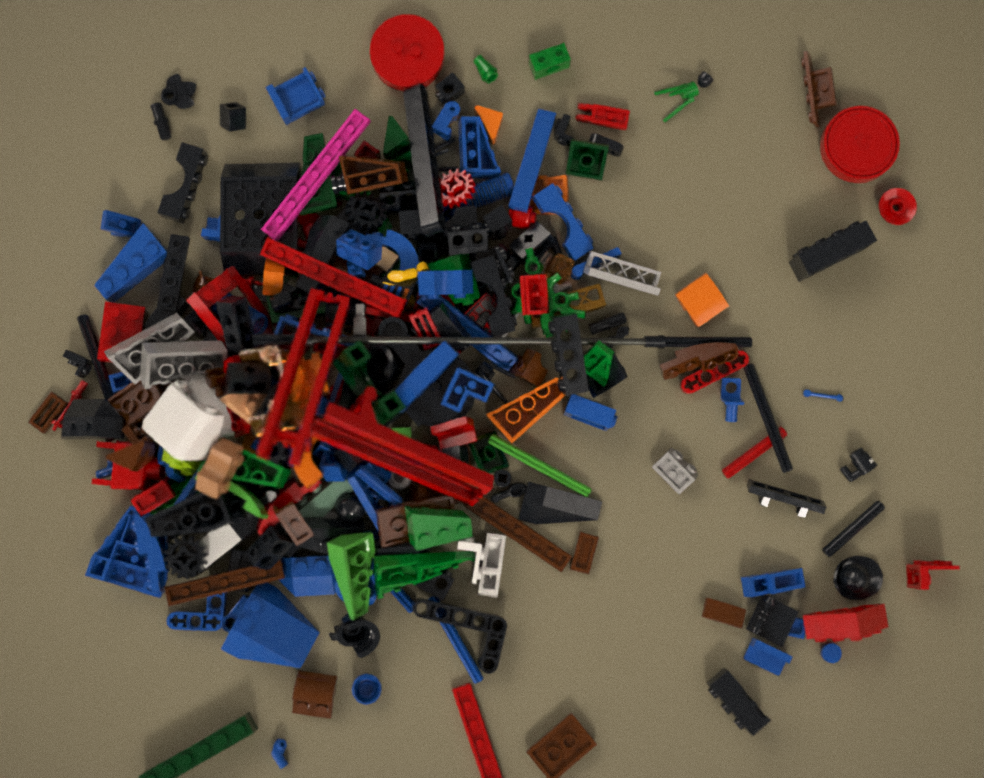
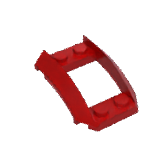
[186,266,273,352]

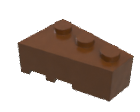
[339,154,408,194]

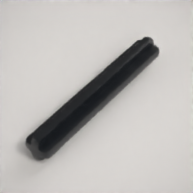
[822,501,885,557]

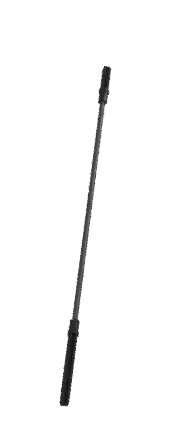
[253,333,752,348]

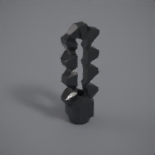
[269,284,340,313]

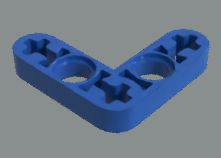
[166,573,227,631]

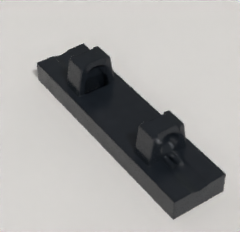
[747,479,827,518]

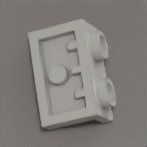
[652,447,698,494]

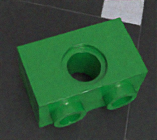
[528,43,571,80]

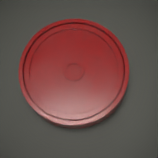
[370,14,445,91]
[820,106,900,183]

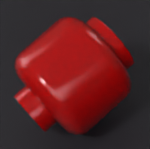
[508,205,537,229]

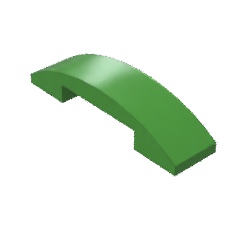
[194,475,269,519]

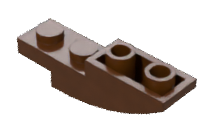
[660,342,738,381]

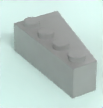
[140,341,227,389]

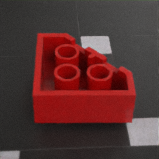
[803,604,889,642]

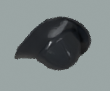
[833,556,883,600]

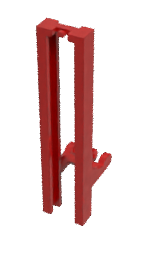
[257,288,350,467]
[312,386,494,506]

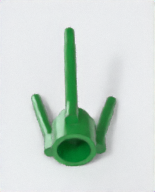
[654,81,699,122]

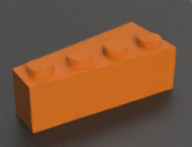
[486,377,565,444]

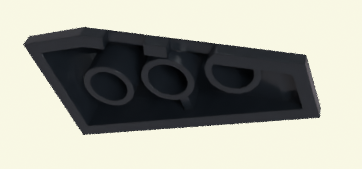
[296,215,351,294]
[518,482,602,524]
[145,491,233,537]

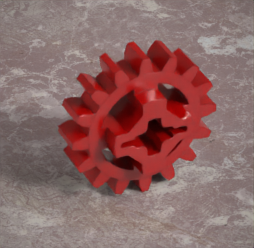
[439,169,476,208]

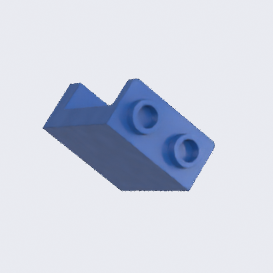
[266,67,326,125]

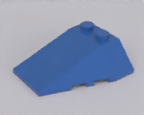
[85,506,169,598]
[221,583,320,668]

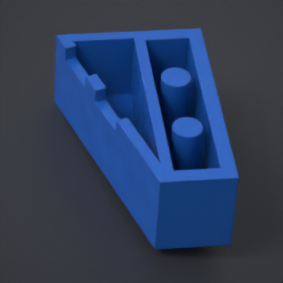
[458,116,501,178]

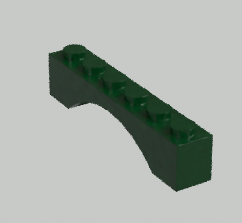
[139,712,258,778]

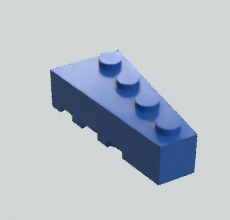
[94,223,167,303]

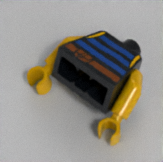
[369,262,428,315]

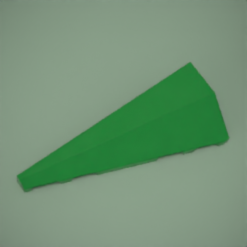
[373,551,476,599]

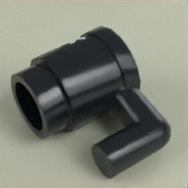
[839,447,878,482]

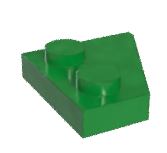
[583,340,614,387]

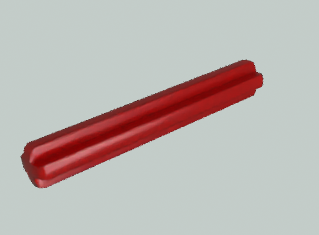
[722,427,787,479]

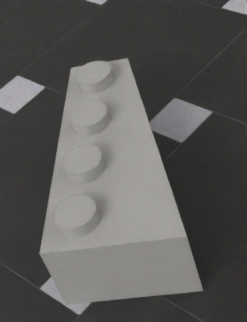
[104,313,194,385]

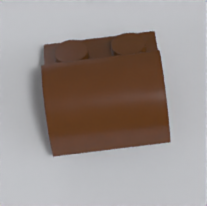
[292,670,338,719]

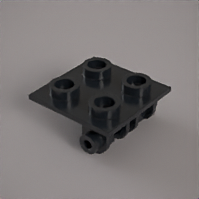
[746,595,799,647]

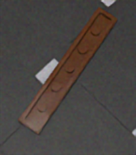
[465,496,572,573]
[164,559,286,606]

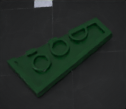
[299,133,338,216]

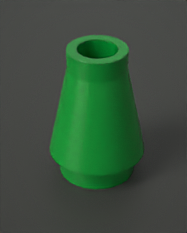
[473,55,498,84]

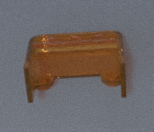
[239,345,311,436]

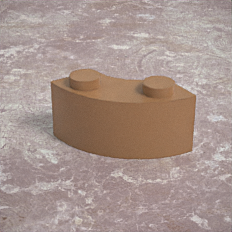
[196,437,244,499]

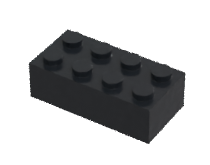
[789,220,877,282]

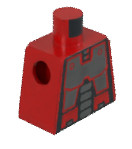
[463,293,507,335]

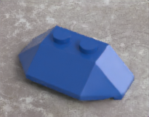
[279,555,337,597]

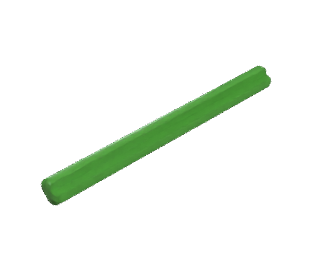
[488,434,591,497]

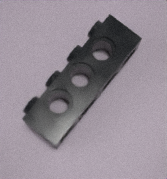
[216,296,261,363]
[548,313,589,396]

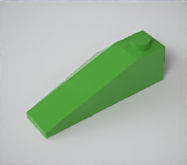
[327,532,375,621]

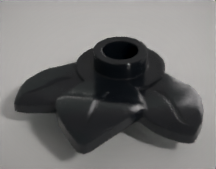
[161,74,197,109]

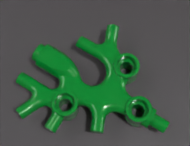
[510,248,586,338]

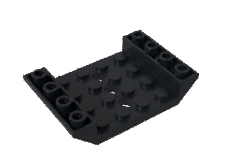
[220,163,300,275]

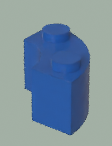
[418,270,473,299]

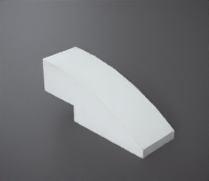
[478,533,506,598]

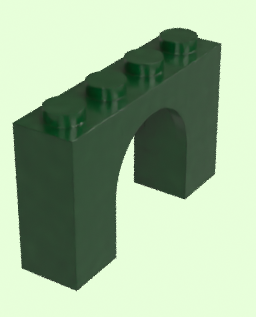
[333,340,406,425]

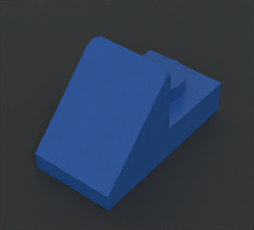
[101,210,141,237]

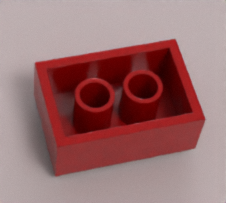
[97,302,146,363]

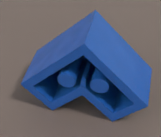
[440,367,494,412]

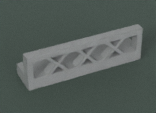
[583,250,661,296]

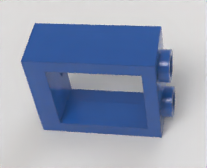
[563,394,618,431]

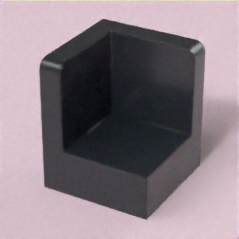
[220,102,246,132]

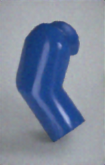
[95,460,113,479]

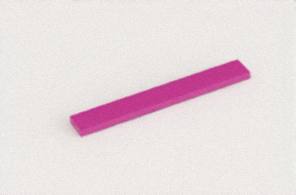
[261,109,371,241]

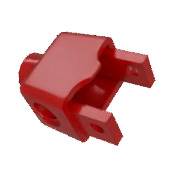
[91,440,165,490]

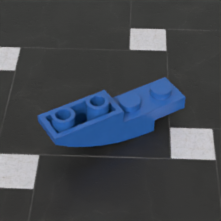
[132,515,170,594]

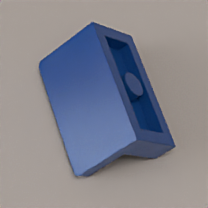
[743,637,792,676]

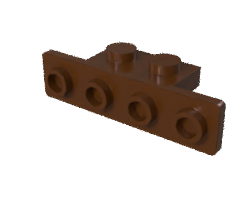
[801,51,837,128]

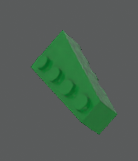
[197,438,291,489]

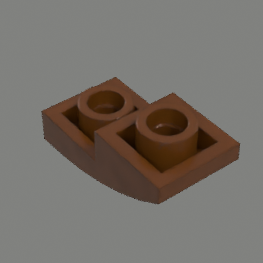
[702,598,746,629]

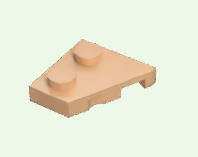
[220,394,268,424]

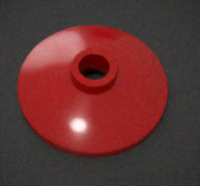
[878,188,917,225]

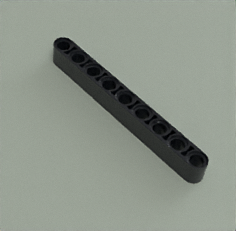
[403,84,446,237]

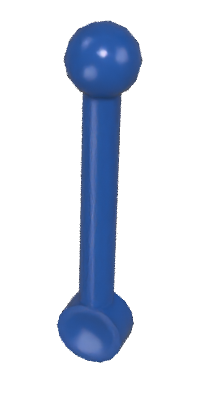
[803,389,843,402]

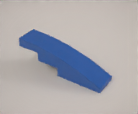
[395,340,459,413]

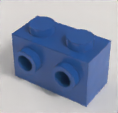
[336,229,382,270]

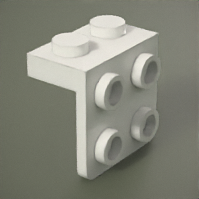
[457,537,485,584]

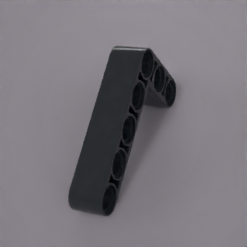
[411,598,507,674]

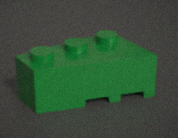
[405,506,473,551]

